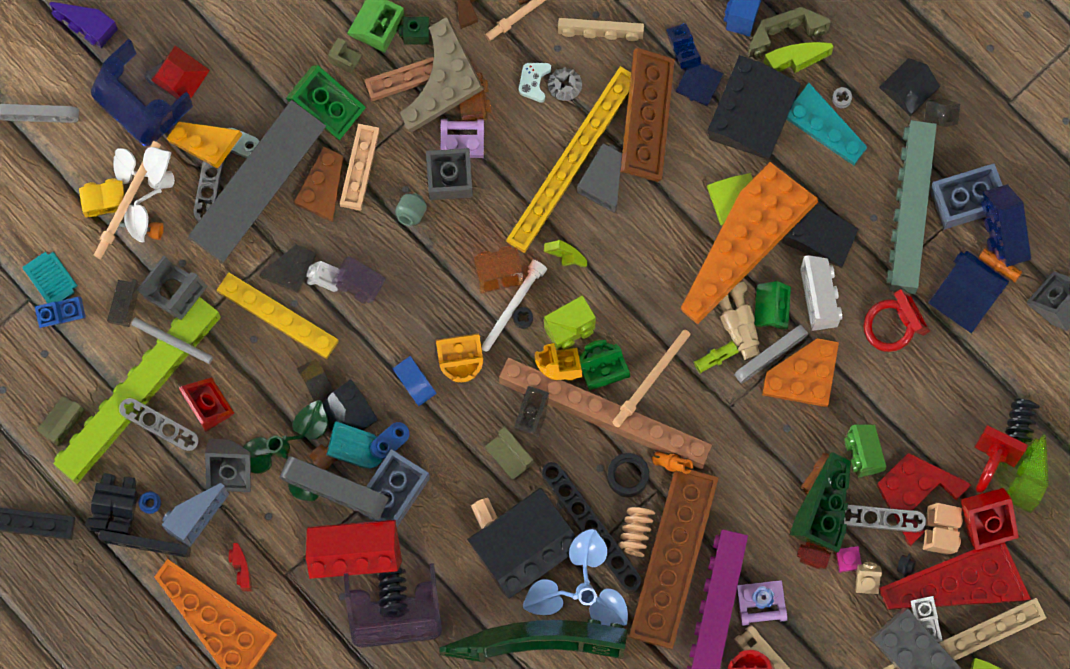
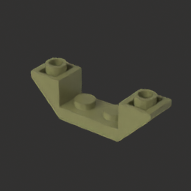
[748,7,831,57]

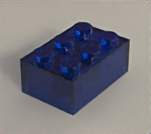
[981,184,1031,267]

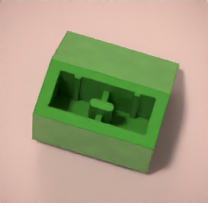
[347,0,405,53]
[845,425,886,478]

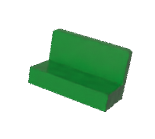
[754,281,791,330]

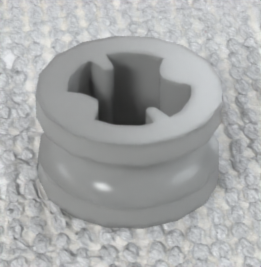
[832,87,852,108]

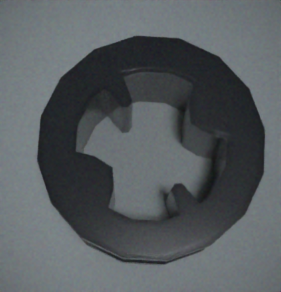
[513,307,533,329]

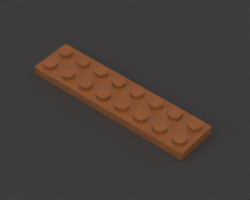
[629,470,719,650]

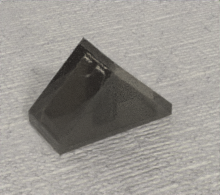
[296,359,334,403]

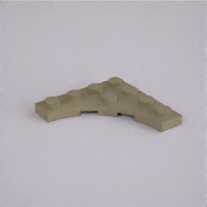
[400,17,484,133]

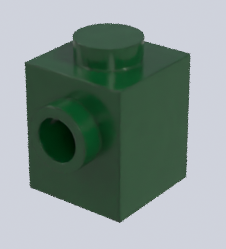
[399,17,430,45]

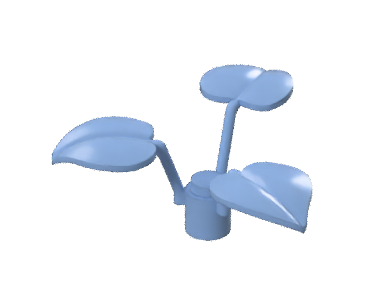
[523,529,628,626]

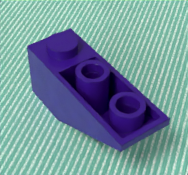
[49,2,118,48]

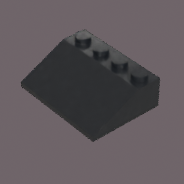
[708,55,801,160]
[467,488,576,599]

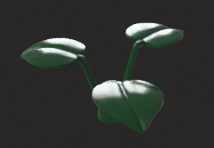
[243,400,328,502]

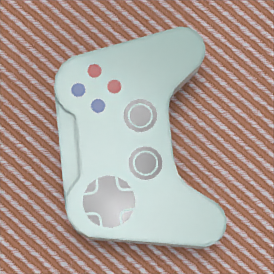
[519,63,551,102]

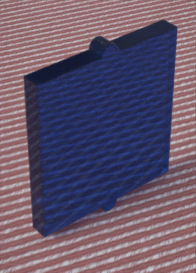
[676,59,723,107]

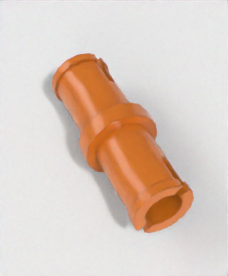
[978,248,1023,283]
[652,451,693,474]

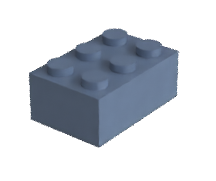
[929,164,1009,229]
[359,449,430,527]

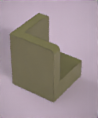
[328,38,361,74]

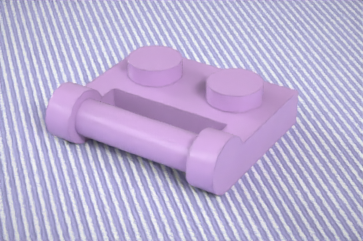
[441,119,484,158]
[737,580,787,626]

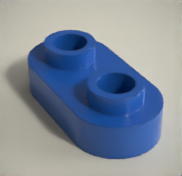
[370,422,409,460]

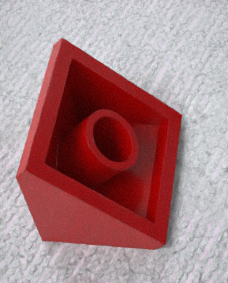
[179,377,234,432]

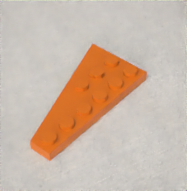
[154,559,278,669]

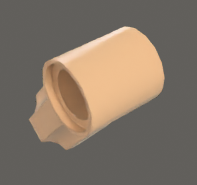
[471,498,498,529]

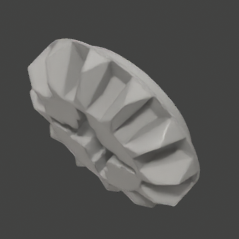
[548,67,582,101]

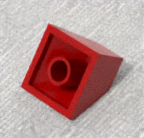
[151,46,210,105]

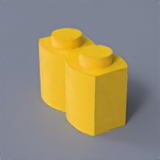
[79,178,125,217]

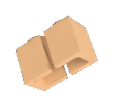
[923,503,963,555]

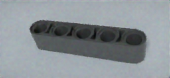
[279,456,389,519]

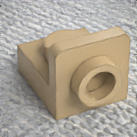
[855,562,882,594]

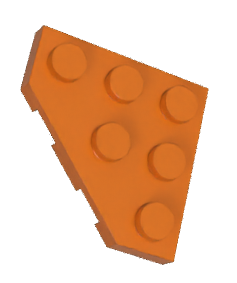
[762,338,839,407]

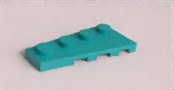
[787,83,867,166]

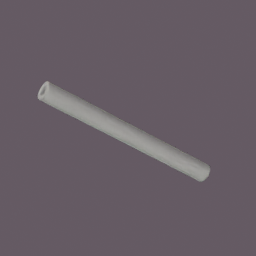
[131,317,213,364]

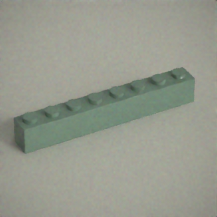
[886,120,937,294]

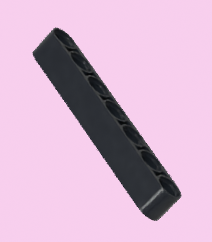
[542,462,641,594]

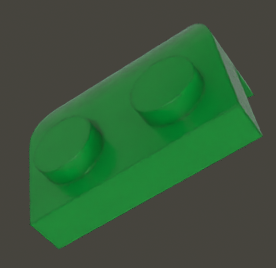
[579,340,631,391]

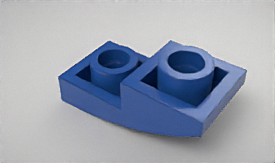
[35,297,86,328]
[393,356,437,406]

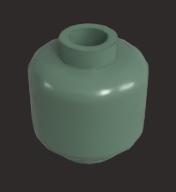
[395,193,427,226]

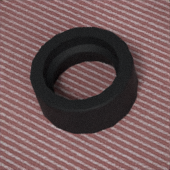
[607,453,650,497]

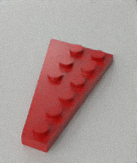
[879,542,1031,610]

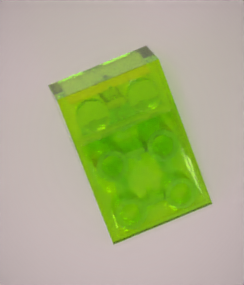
[1007,434,1049,513]

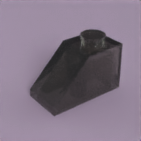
[514,386,550,438]

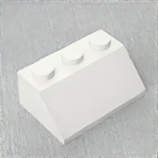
[800,255,842,331]

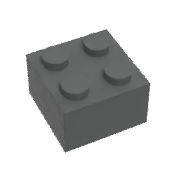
[426,148,473,200]

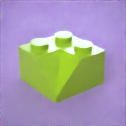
[544,295,596,350]

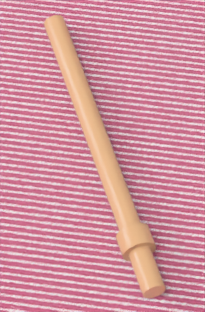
[485,0,546,41]
[93,141,161,259]
[612,330,690,427]

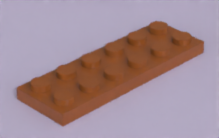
[620,48,675,182]

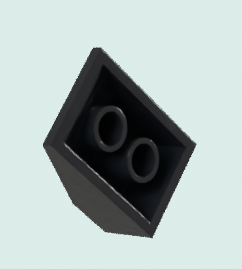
[782,204,859,268]

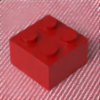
[961,488,1019,550]

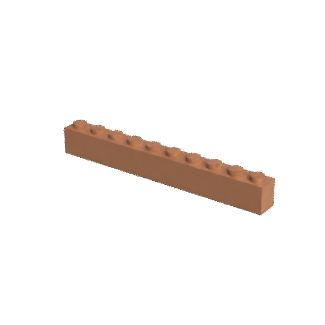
[499,358,712,470]

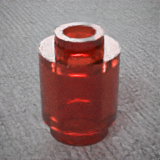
[796,541,831,569]

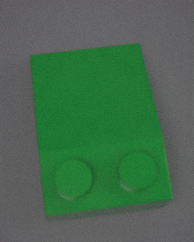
[285,65,366,140]

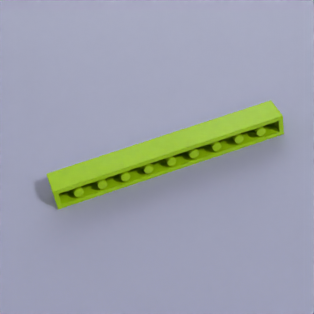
[53,297,221,484]

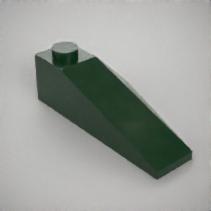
[789,452,851,553]

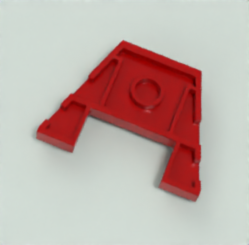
[877,453,971,546]

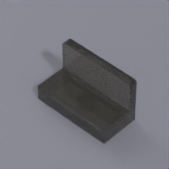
[107,279,140,327]

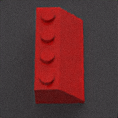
[306,519,402,579]

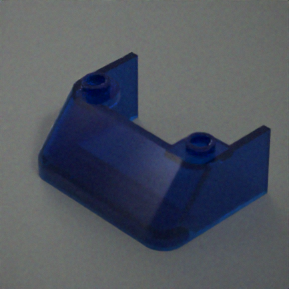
[91,39,193,146]

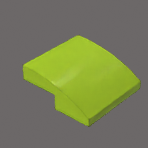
[707,173,753,226]

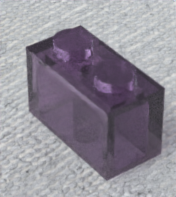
[332,256,386,304]

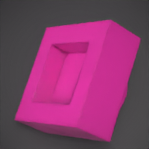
[836,546,862,573]

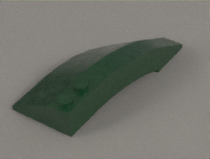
[439,619,628,663]

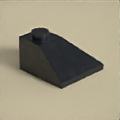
[323,380,378,431]

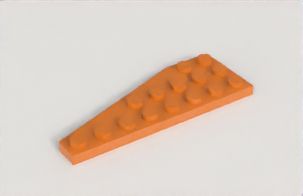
[681,162,818,324]

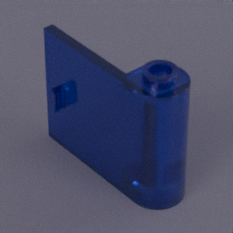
[929,250,1010,334]

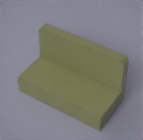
[37,396,85,446]
[485,426,533,480]

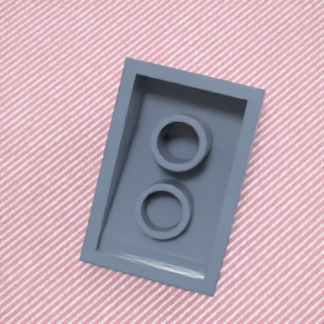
[162,483,229,547]

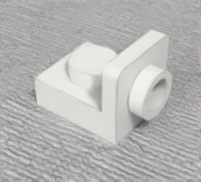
[307,261,344,292]

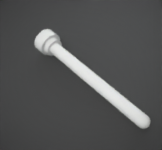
[481,260,547,352]

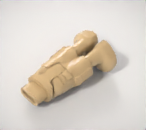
[718,282,760,360]

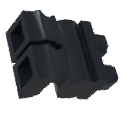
[85,473,139,535]

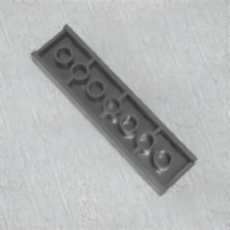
[187,100,326,264]

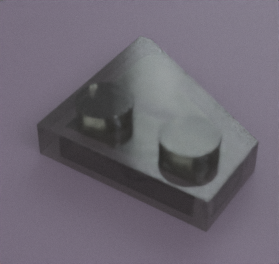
[260,245,317,293]

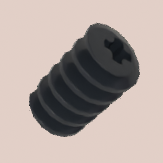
[1005,399,1040,447]
[378,568,408,617]

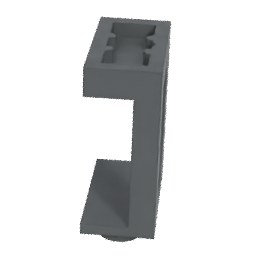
[137,256,208,320]

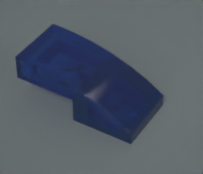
[666,23,701,69]

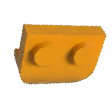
[436,333,483,382]
[535,343,582,380]

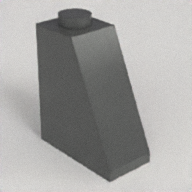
[577,143,622,213]

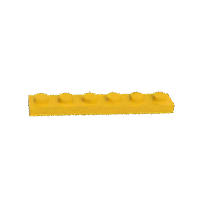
[217,273,339,359]

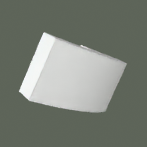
[911,596,943,642]

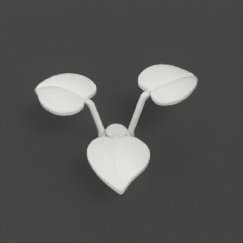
[114,147,175,242]

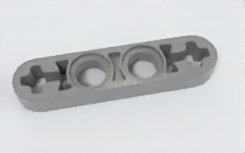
[0,104,79,123]
[194,160,225,222]
[734,325,808,384]
[119,398,198,451]
[844,505,926,532]

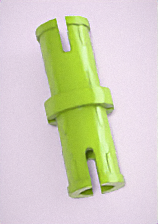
[693,341,739,374]

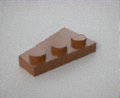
[294,147,344,222]

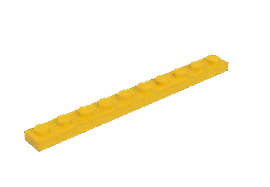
[506,66,631,253]

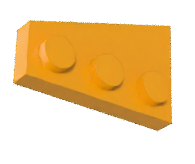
[166,122,243,169]

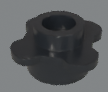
[897,553,916,577]

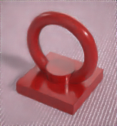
[863,289,931,352]
[974,425,1028,493]

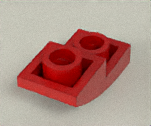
[229,543,252,591]

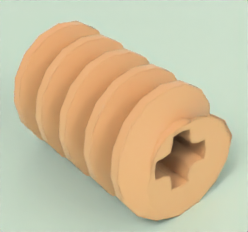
[618,507,655,557]

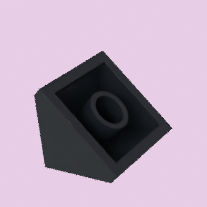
[879,58,940,116]

